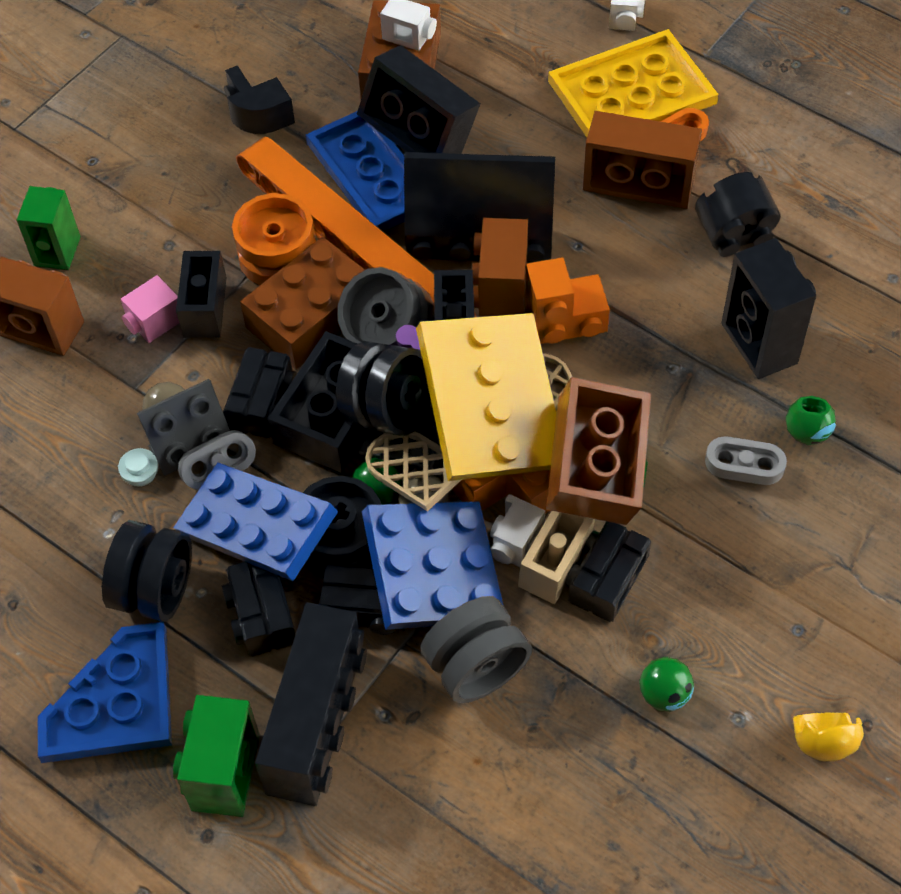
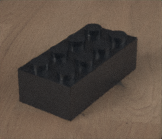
[255,602,367,806]

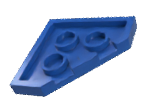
[38,621,172,763]

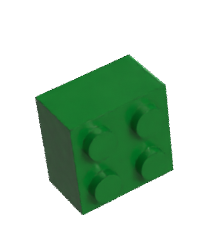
[173,695,260,817]

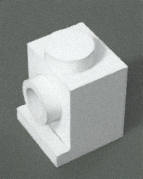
[380,0,437,51]
[609,0,645,31]
[490,494,545,567]

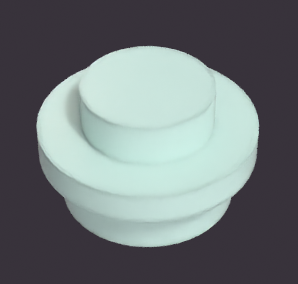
[118,448,159,487]

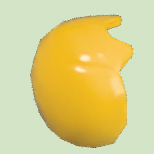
[793,713,864,761]

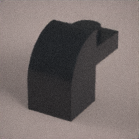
[224,65,295,134]

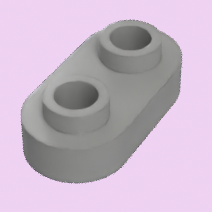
[178,430,256,490]
[705,436,787,485]

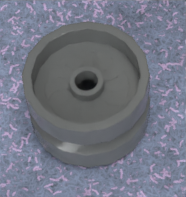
[338,267,435,346]
[421,596,532,704]

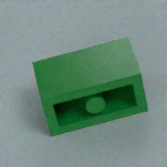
[16,186,81,270]

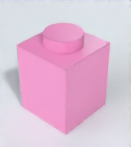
[121,275,179,343]

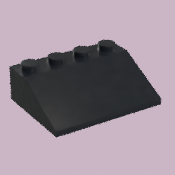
[404,152,555,263]

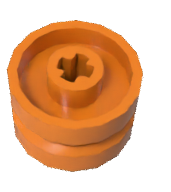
[232,193,316,285]

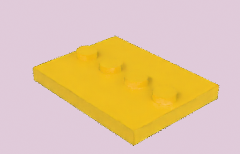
[548,29,719,137]
[416,313,556,481]

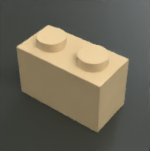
[518,511,595,604]

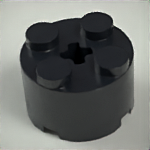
[695,172,781,257]

